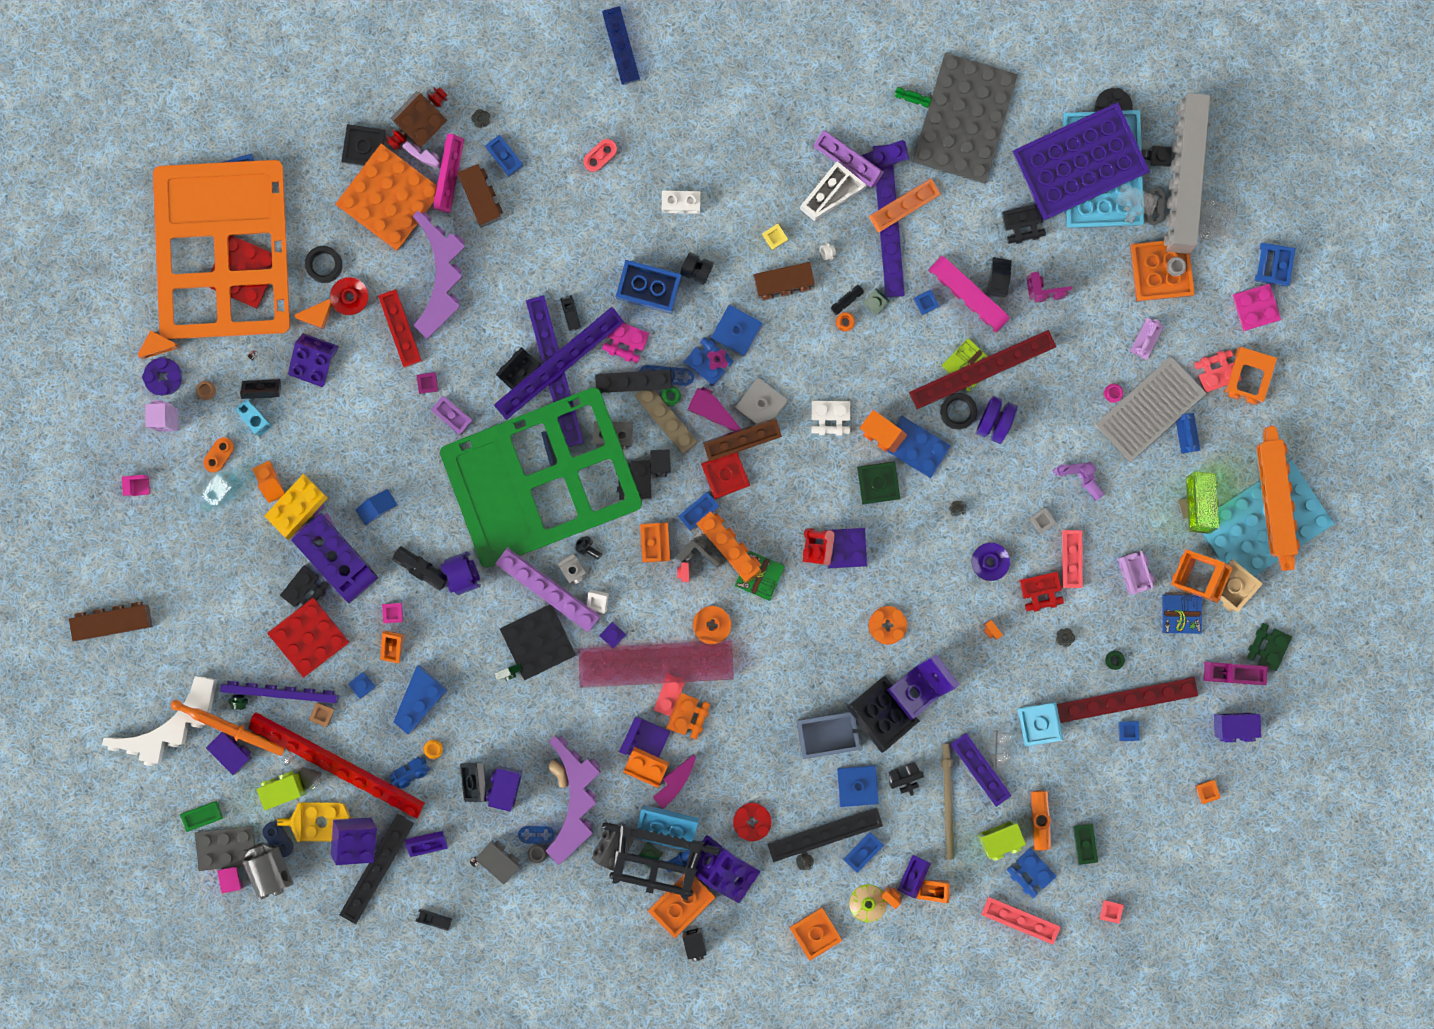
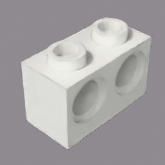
[662,191,701,214]

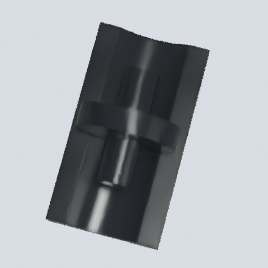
[888,762,924,796]

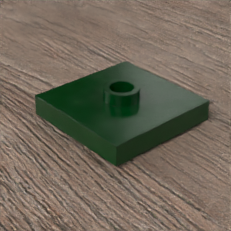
[857,461,900,505]

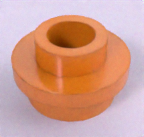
[836,312,855,332]

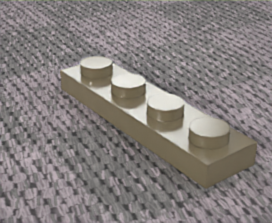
[634,390,698,454]

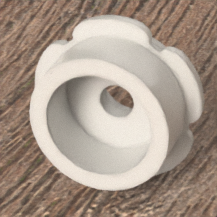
[820,242,836,261]

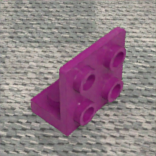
[1026,271,1073,303]

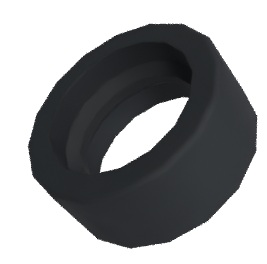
[305,246,343,283]
[940,393,977,430]

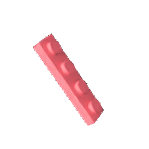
[981,896,1060,944]

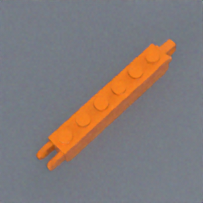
[1256,425,1300,571]

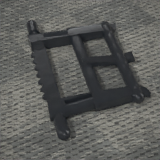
[602,822,720,901]

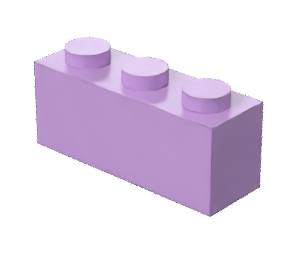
[145,400,178,432]

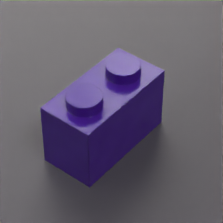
[206,732,252,775]

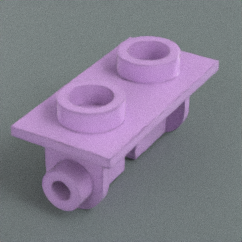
[1130,318,1164,360]

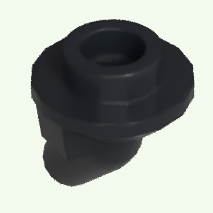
[575,536,602,560]

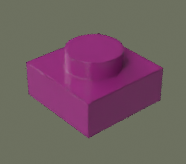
[416,372,439,394]

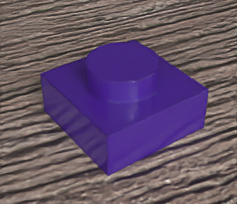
[599,622,626,649]

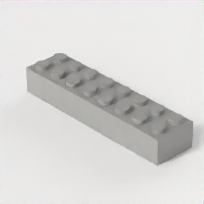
[1164,93,1210,254]

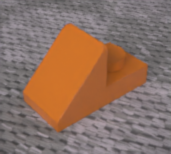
[252,461,285,503]

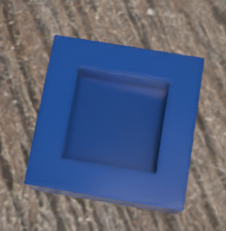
[913,289,939,316]
[348,672,376,699]
[1118,721,1140,741]

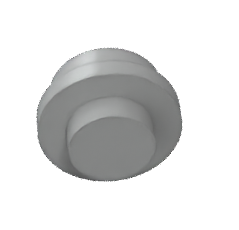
[1167,257,1186,276]

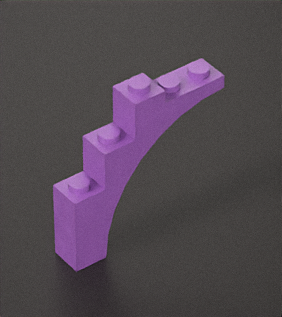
[413,211,465,339]
[546,735,601,865]

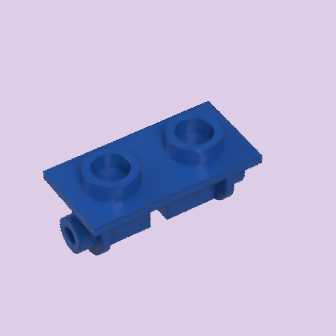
[1176,413,1201,454]
[390,756,431,789]

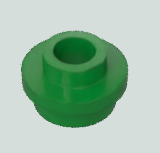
[662,386,681,406]

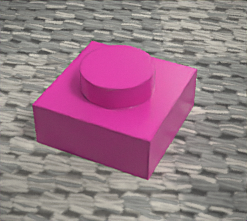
[382,603,403,624]

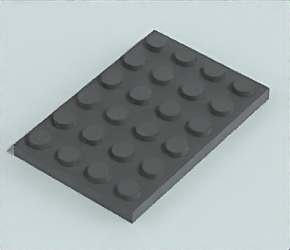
[912,53,1018,184]

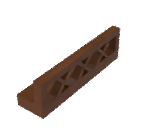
[703,418,782,461]

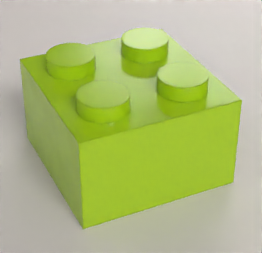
[256,771,307,811]
[977,820,1026,861]

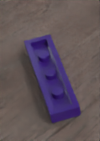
[950,733,1012,807]

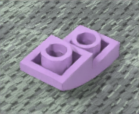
[402,141,441,169]

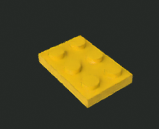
[264,474,328,540]

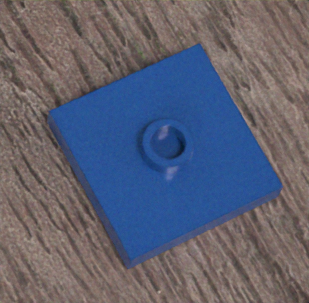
[711,305,762,356]
[837,765,879,807]

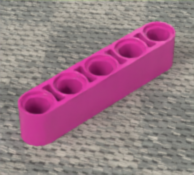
[928,256,1010,333]

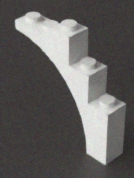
[102,676,217,766]

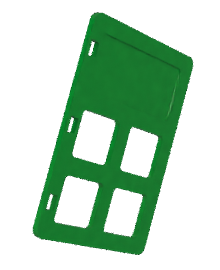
[440,388,642,568]

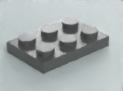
[195,826,255,871]

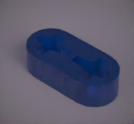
[518,825,555,844]

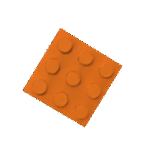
[1130,241,1195,302]

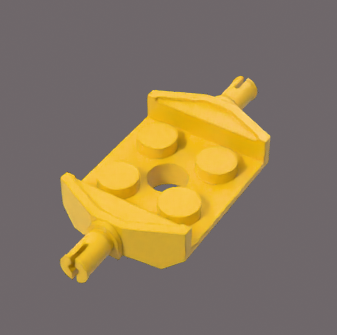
[277,802,353,842]

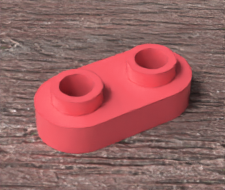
[584,139,617,172]

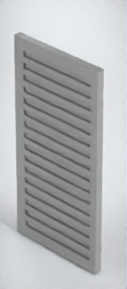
[1095,356,1207,463]

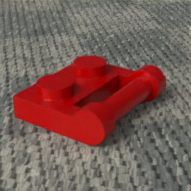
[802,528,834,565]

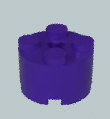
[440,551,481,595]

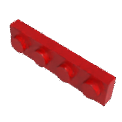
[378,289,422,368]

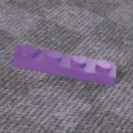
[814,130,884,188]

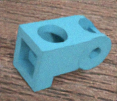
[236,399,272,437]

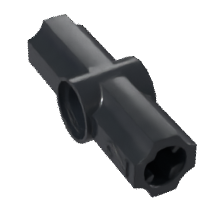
[392,546,448,591]

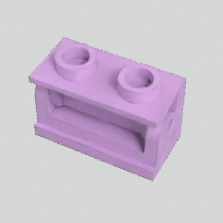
[1117,551,1155,595]

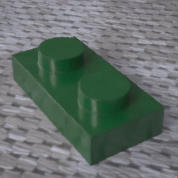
[1073,823,1098,865]

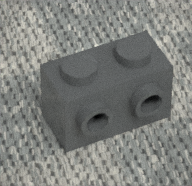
[593,421,633,450]
[475,840,521,885]

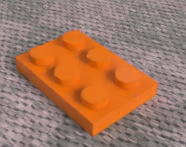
[648,874,716,938]

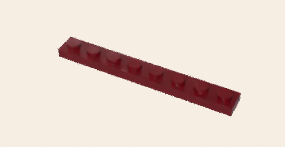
[909,330,1056,410]
[1057,677,1198,723]

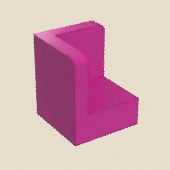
[122,475,150,496]
[217,867,244,893]

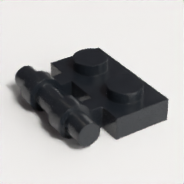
[1001,204,1046,244]
[616,460,652,500]
[280,565,329,607]

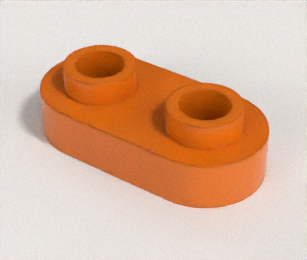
[203,437,234,473]

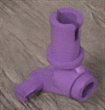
[1053,462,1105,501]

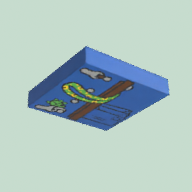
[1162,595,1202,634]

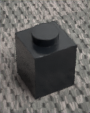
[650,449,671,478]

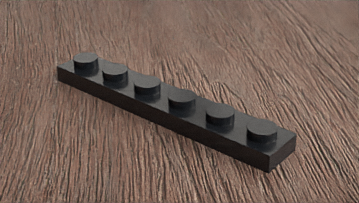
[767,807,883,862]
[339,813,414,925]

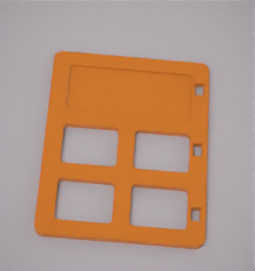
[153,160,290,339]

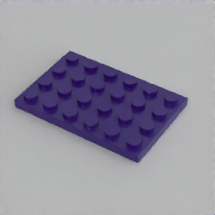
[1012,102,1150,221]

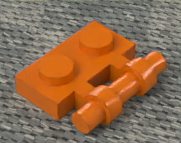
[666,692,711,740]

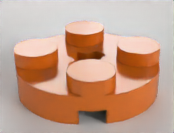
[693,606,731,644]
[868,606,907,645]

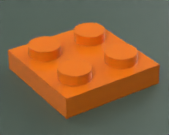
[789,907,842,961]

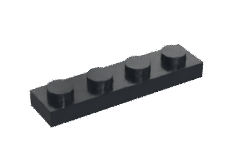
[595,370,673,393]

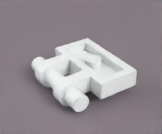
[811,401,850,436]

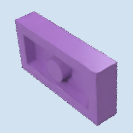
[431,396,473,435]

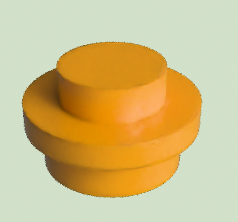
[423,740,443,759]

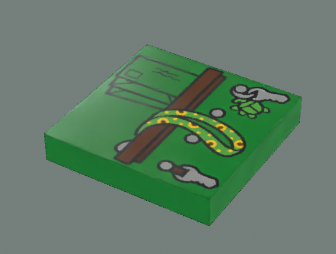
[735,551,785,601]

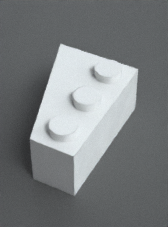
[800,161,867,221]

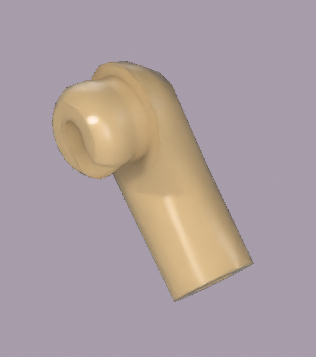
[548,760,569,788]

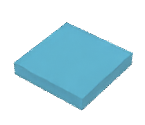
[1018,702,1064,746]

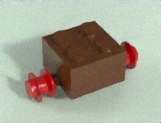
[386,87,448,150]

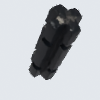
[831,285,864,315]

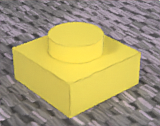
[762,224,788,251]

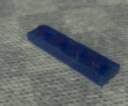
[602,6,640,85]

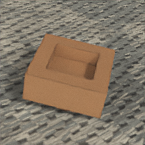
[309,702,335,727]

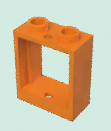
[1171,549,1233,603]

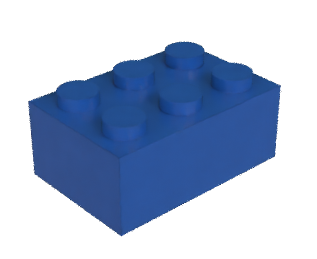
[616,260,682,314]

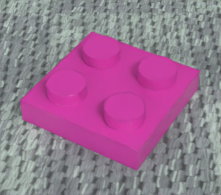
[1232,284,1281,332]

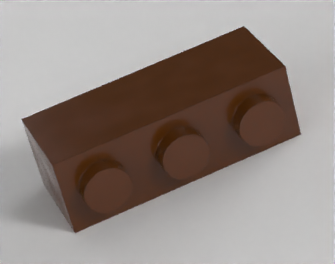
[457,164,503,228]
[753,262,815,301]

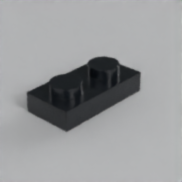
[240,379,281,399]

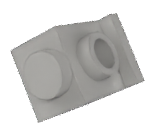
[557,554,586,585]

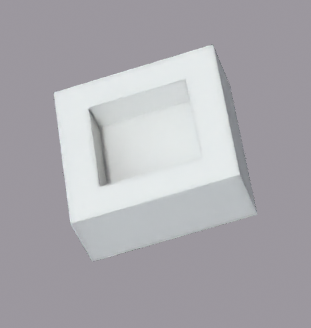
[587,590,609,614]

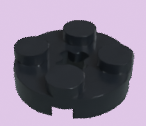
[1094,88,1133,112]

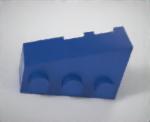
[393,665,448,734]

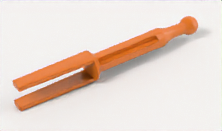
[171,699,285,756]

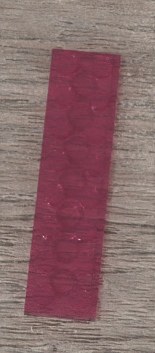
[578,640,734,688]

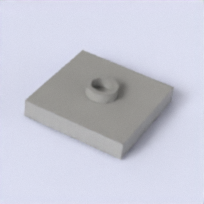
[735,378,788,424]

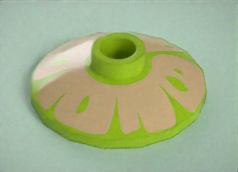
[849,884,887,923]

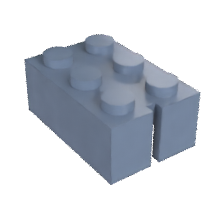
[796,711,861,759]

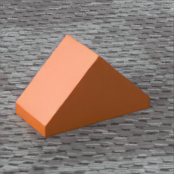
[294,299,333,329]
[138,330,179,359]
[380,631,405,664]
[917,880,950,903]

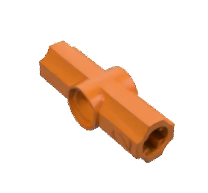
[1030,791,1051,850]

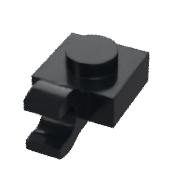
[1141,146,1172,167]

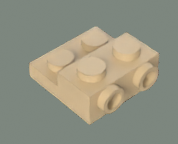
[1206,558,1263,613]

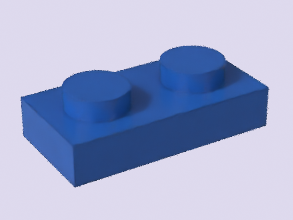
[485,135,524,177]
[678,492,719,531]
[843,831,884,873]

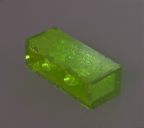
[1186,471,1220,534]

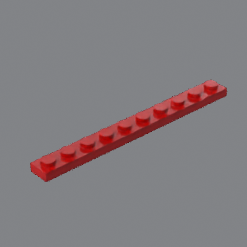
[248,712,425,819]

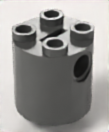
[242,843,294,900]

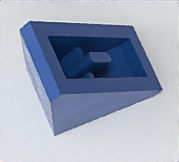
[355,489,397,526]

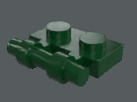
[1247,623,1292,671]

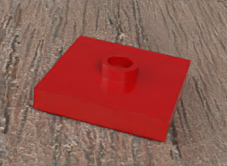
[701,452,750,499]

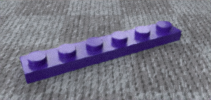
[220,681,339,703]

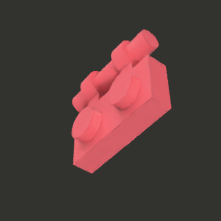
[1194,350,1242,393]

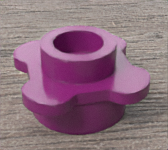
[707,349,728,370]

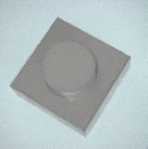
[1029,507,1056,534]

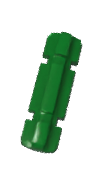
[894,87,932,108]

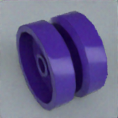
[976,395,1018,444]

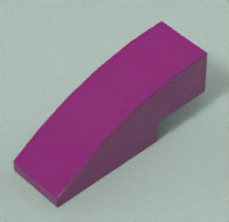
[1203,662,1268,686]
[653,754,696,809]

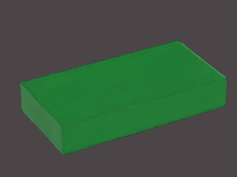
[180,801,223,832]

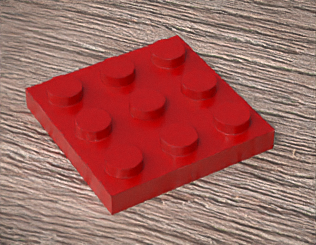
[208,235,272,309]
[267,597,349,678]

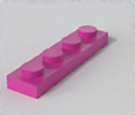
[433,134,464,213]

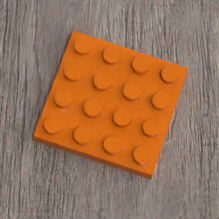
[335,144,437,251]

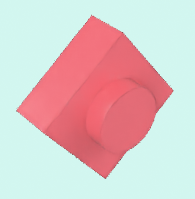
[677,563,689,582]
[1099,900,1124,924]

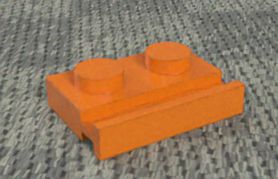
[640,523,670,563]
[623,747,669,788]

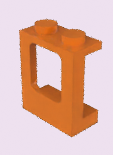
[1224,347,1277,405]

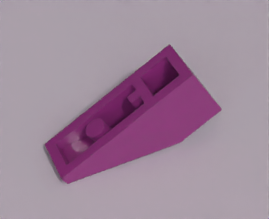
[688,387,741,431]

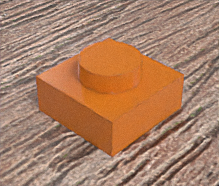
[983,620,1003,640]
[1195,779,1221,804]
[881,886,902,909]

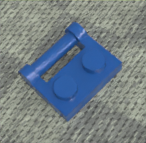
[1254,243,1296,287]

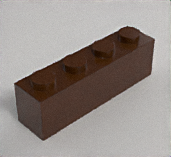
[69,602,153,641]

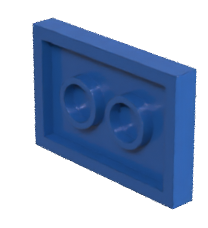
[887,416,951,478]

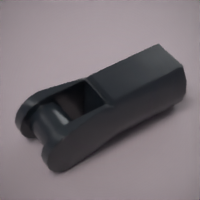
[560,295,581,331]
[415,909,452,931]

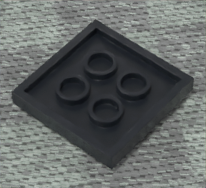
[500,605,577,681]
[847,675,920,753]

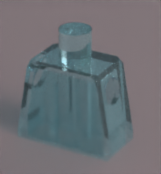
[200,470,243,513]

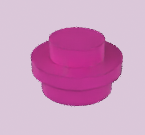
[1104,384,1123,403]

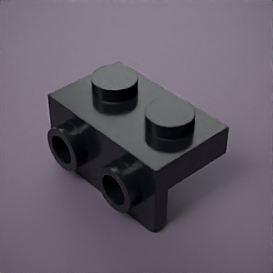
[496,347,541,390]

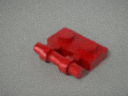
[1019,572,1064,612]

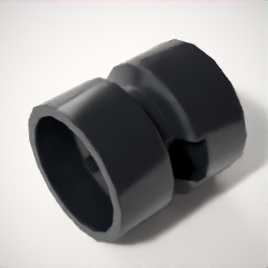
[680,252,714,285]

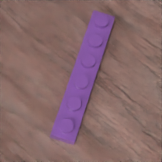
[496,547,600,632]

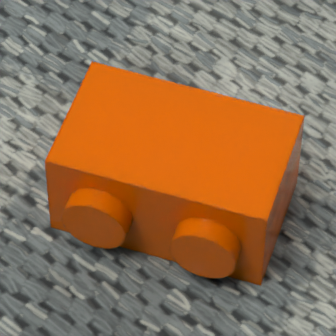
[860,410,907,454]

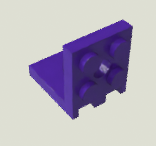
[887,654,960,720]
[695,835,761,903]

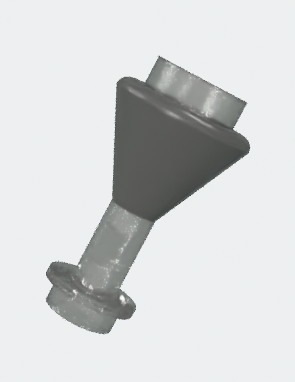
[283,753,323,791]

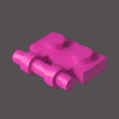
[602,323,650,363]

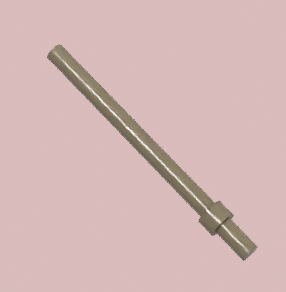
[941,743,954,860]

